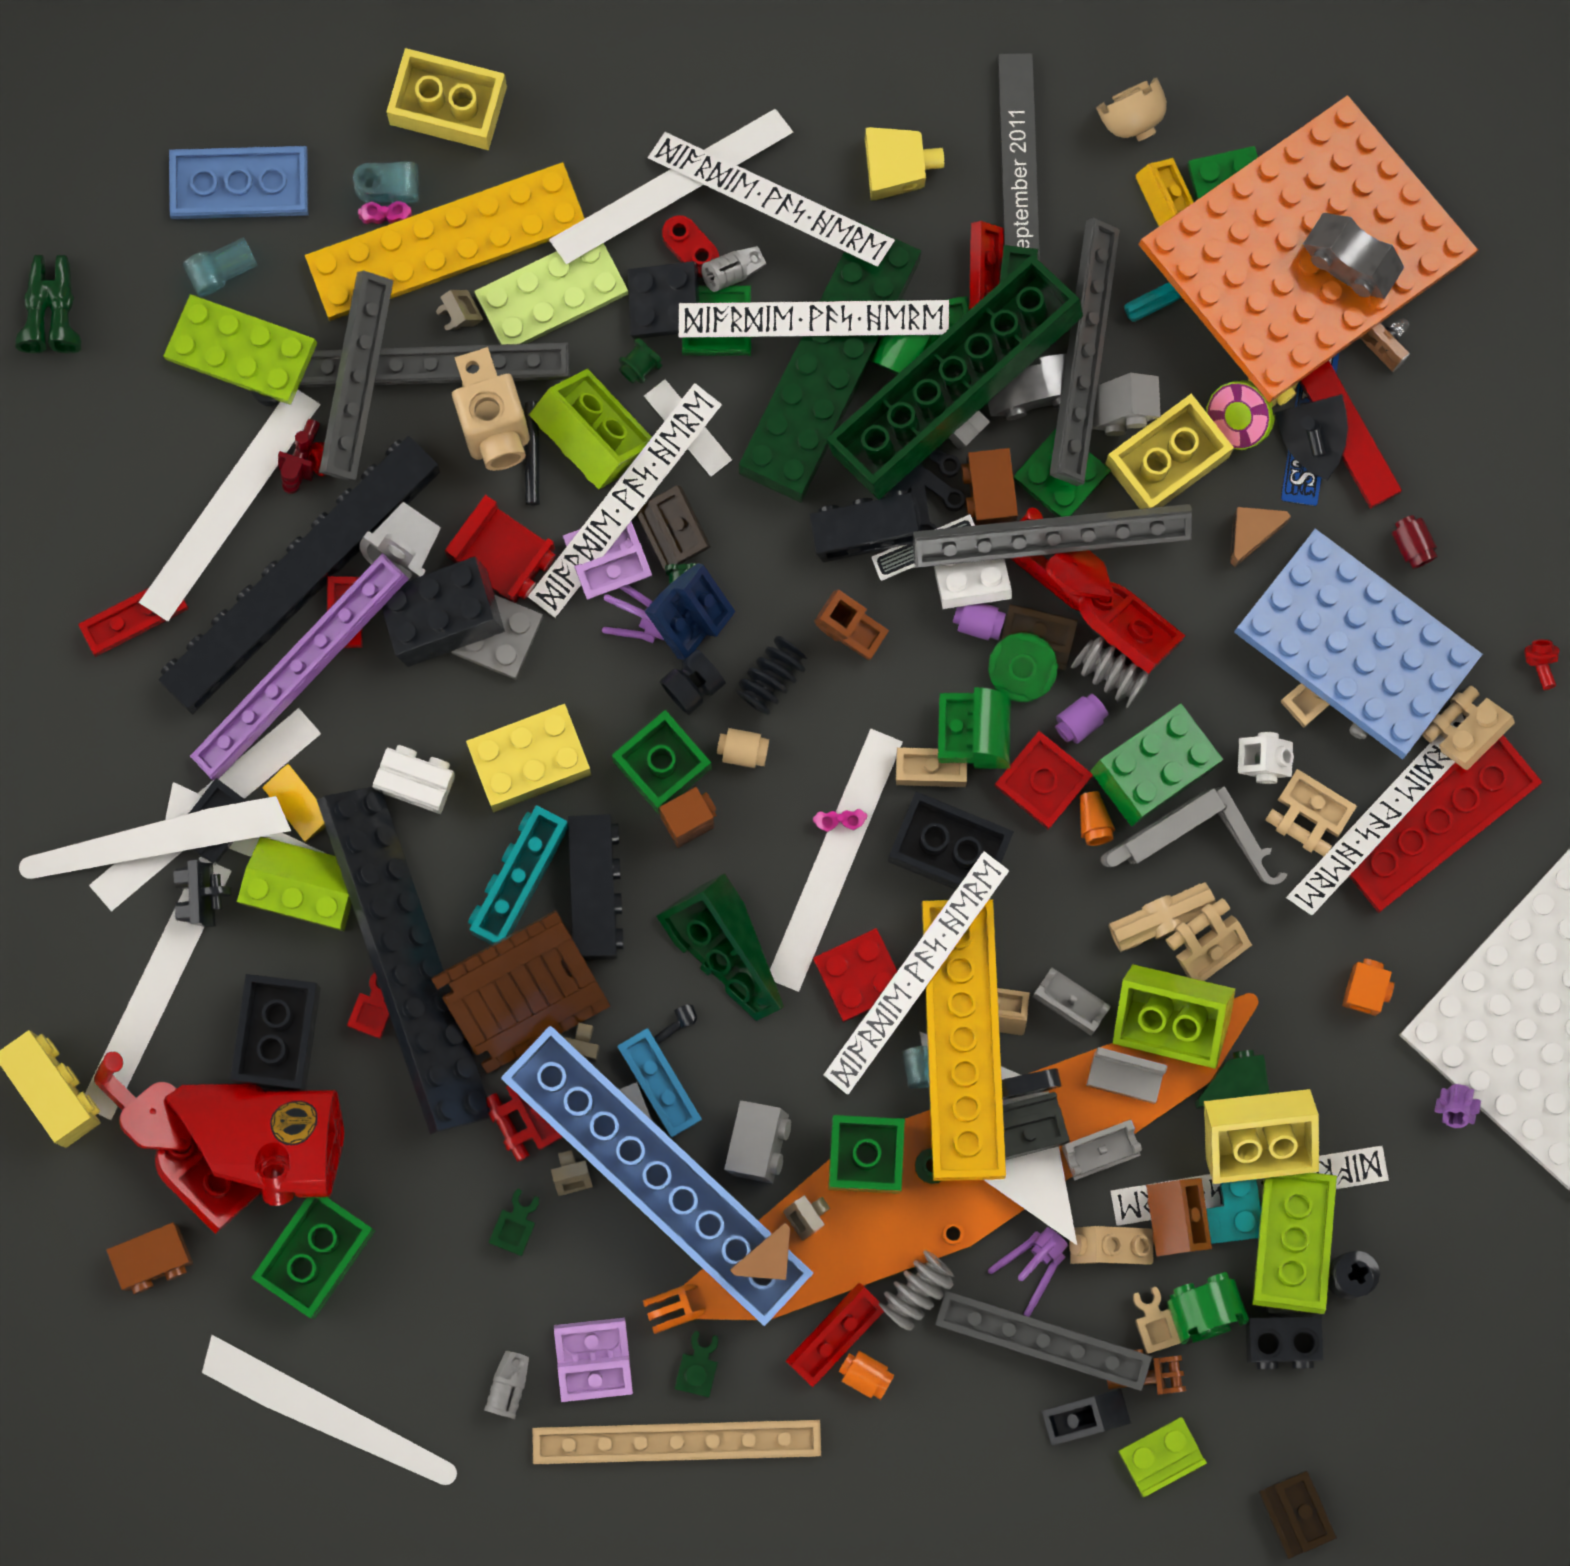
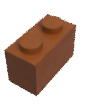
[961,448,1018,525]
[659,787,717,848]
[1146,1178,1212,1256]
[106,1222,193,1294]

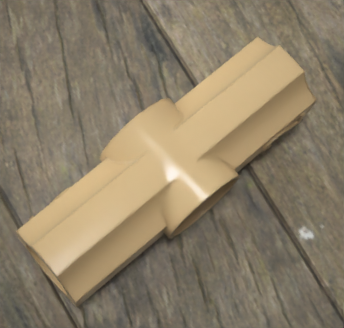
[1108,882,1216,953]

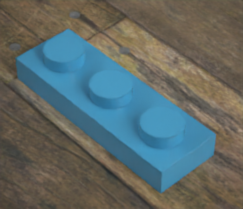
[617,1028,702,1139]

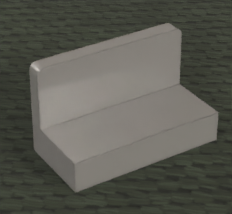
[1086,1047,1167,1104]

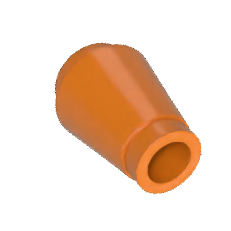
[1079,791,1115,846]

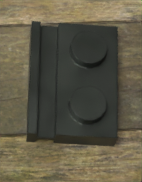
[1003,1092,1070,1160]

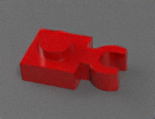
[347,972,390,1039]

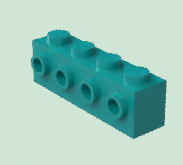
[468,805,569,945]

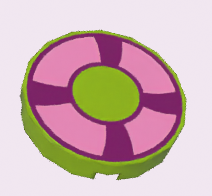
[1206,380,1275,450]

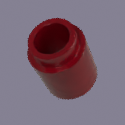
[1391,515,1438,569]

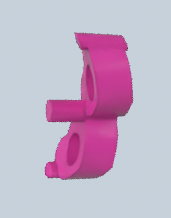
[358,201,412,224]
[813,809,867,832]

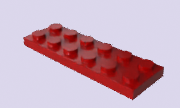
[1349,735,1543,913]

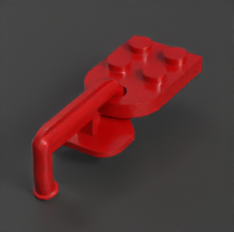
[1010,507,1186,674]
[94,1051,262,1234]

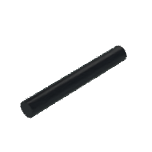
[525,401,540,505]

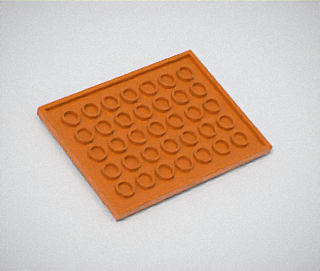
[1138,95,1478,403]

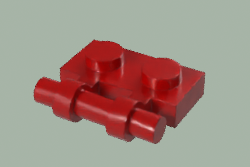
[486,1086,564,1162]

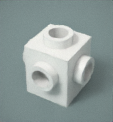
[1238,732,1294,784]

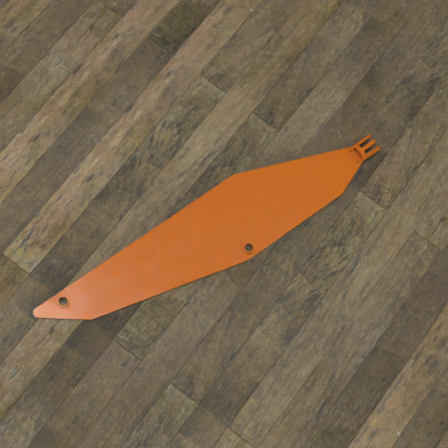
[642,993,1259,1334]

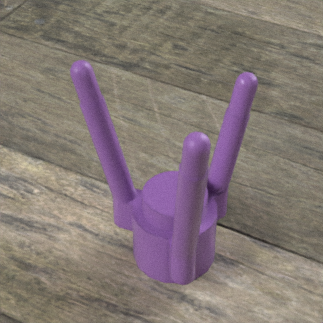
[602,585,664,643]
[988,1227,1068,1317]

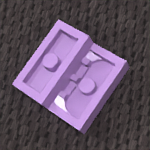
[563,521,652,600]
[554,1317,633,1402]

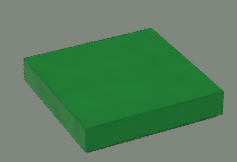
[682,286,751,356]

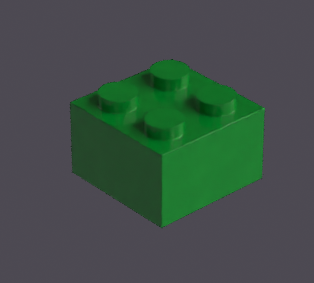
[612,710,712,814]
[828,1115,905,1194]

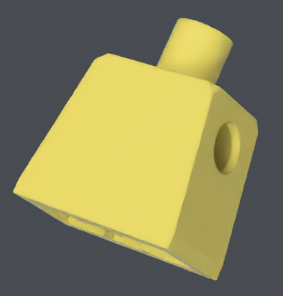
[865,127,944,201]

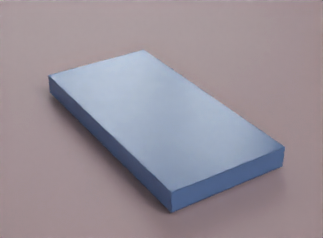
[169,146,309,219]

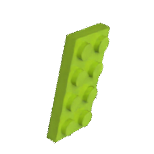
[163,294,317,405]
[1252,1173,1337,1314]

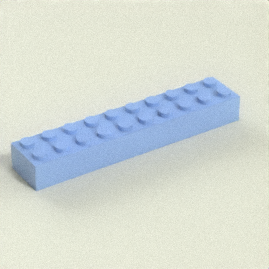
[501,1026,813,1326]

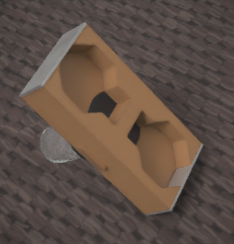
[1360,318,1410,372]

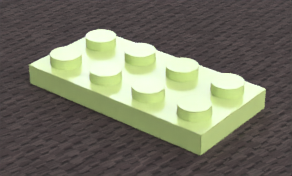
[474,243,629,345]

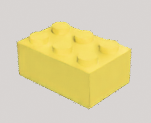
[387,48,507,150]
[1105,393,1234,509]
[466,704,591,812]
[0,1030,101,1148]
[1204,1089,1319,1184]

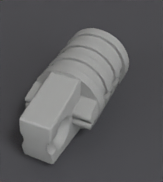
[701,246,766,292]
[484,1351,529,1419]

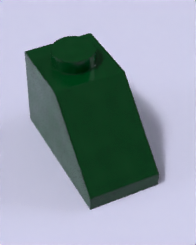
[1195,1050,1270,1109]

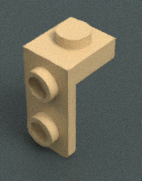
[1069,1226,1153,1265]

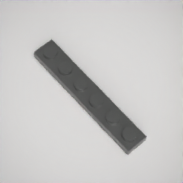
[319,270,394,482]
[935,1291,1152,1391]

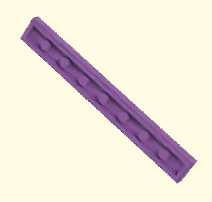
[190,553,409,780]

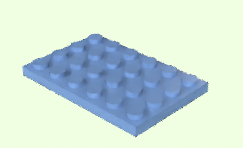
[1234,528,1482,760]

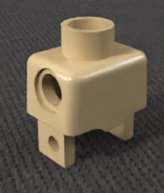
[452,347,530,471]

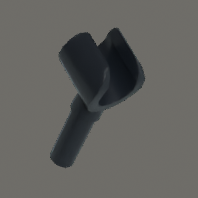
[653,1004,697,1045]

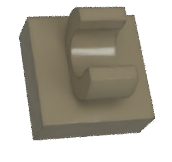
[436,290,484,330]
[564,1023,600,1061]
[551,1150,593,1196]
[783,1195,830,1241]

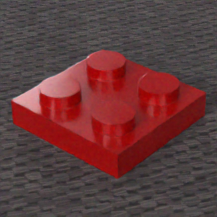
[994,731,1093,830]
[813,928,898,1023]

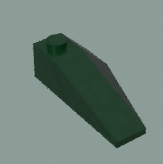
[656,873,784,1021]

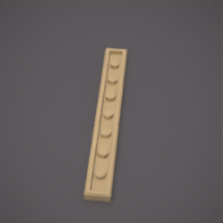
[533,1420,821,1464]

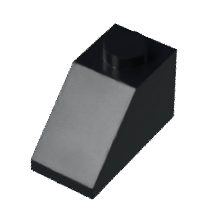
[1042,1388,1131,1446]

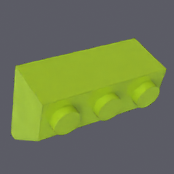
[529,368,652,489]
[237,837,352,931]
[1112,964,1236,1069]

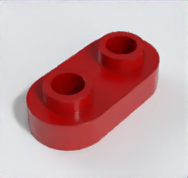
[662,215,719,277]

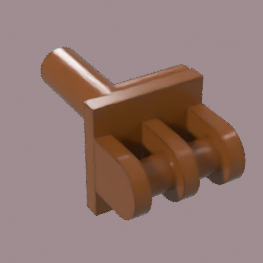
[1107,1349,1187,1395]

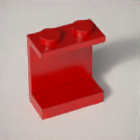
[445,494,556,603]

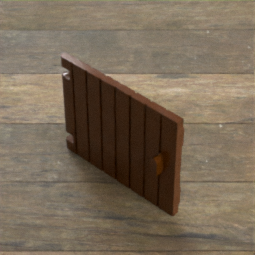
[431,910,611,1074]

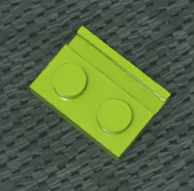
[1118,1417,1207,1497]

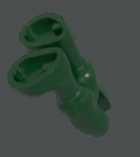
[15,255,81,353]

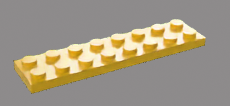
[305,162,585,321]
[922,899,1006,1181]

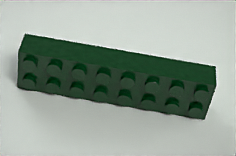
[739,222,921,503]
[826,255,1083,500]

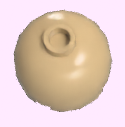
[1096,78,1167,141]

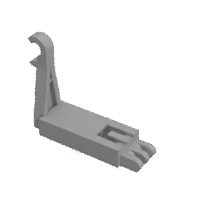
[1101,786,1287,885]

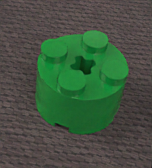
[1167,1272,1249,1344]

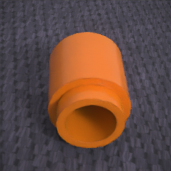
[838,1350,894,1400]

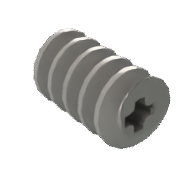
[1071,636,1149,708]
[879,1250,955,1331]

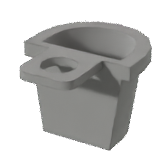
[359,502,441,581]

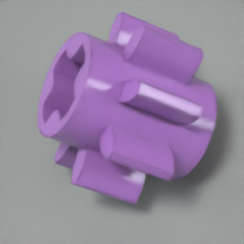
[1435,1084,1481,1128]

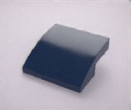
[645,563,736,660]

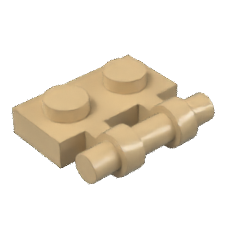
[1422,685,1515,770]
[1265,769,1357,857]
[1166,898,1252,981]

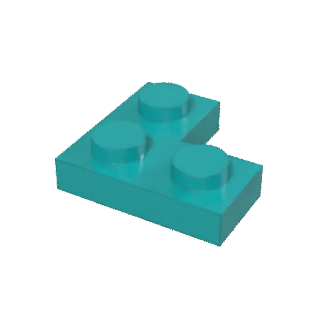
[1206,1179,1261,1244]

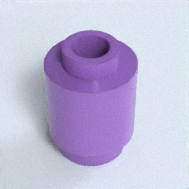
[952,603,1006,641]
[1055,694,1108,744]

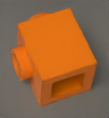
[1342,959,1395,1016]

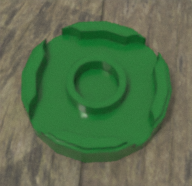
[988,632,1058,702]

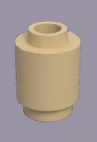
[717,728,769,768]

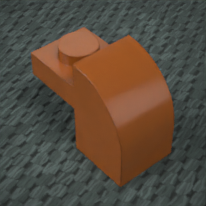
[814,589,889,660]

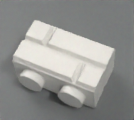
[372,745,455,815]

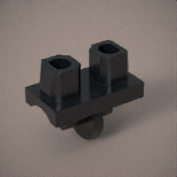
[173,860,232,927]

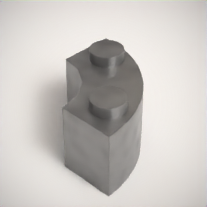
[1303,213,1405,299]
[988,354,1067,420]

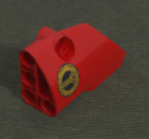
[165,1084,345,1206]

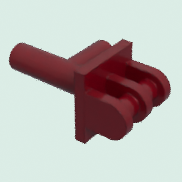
[278,419,320,494]

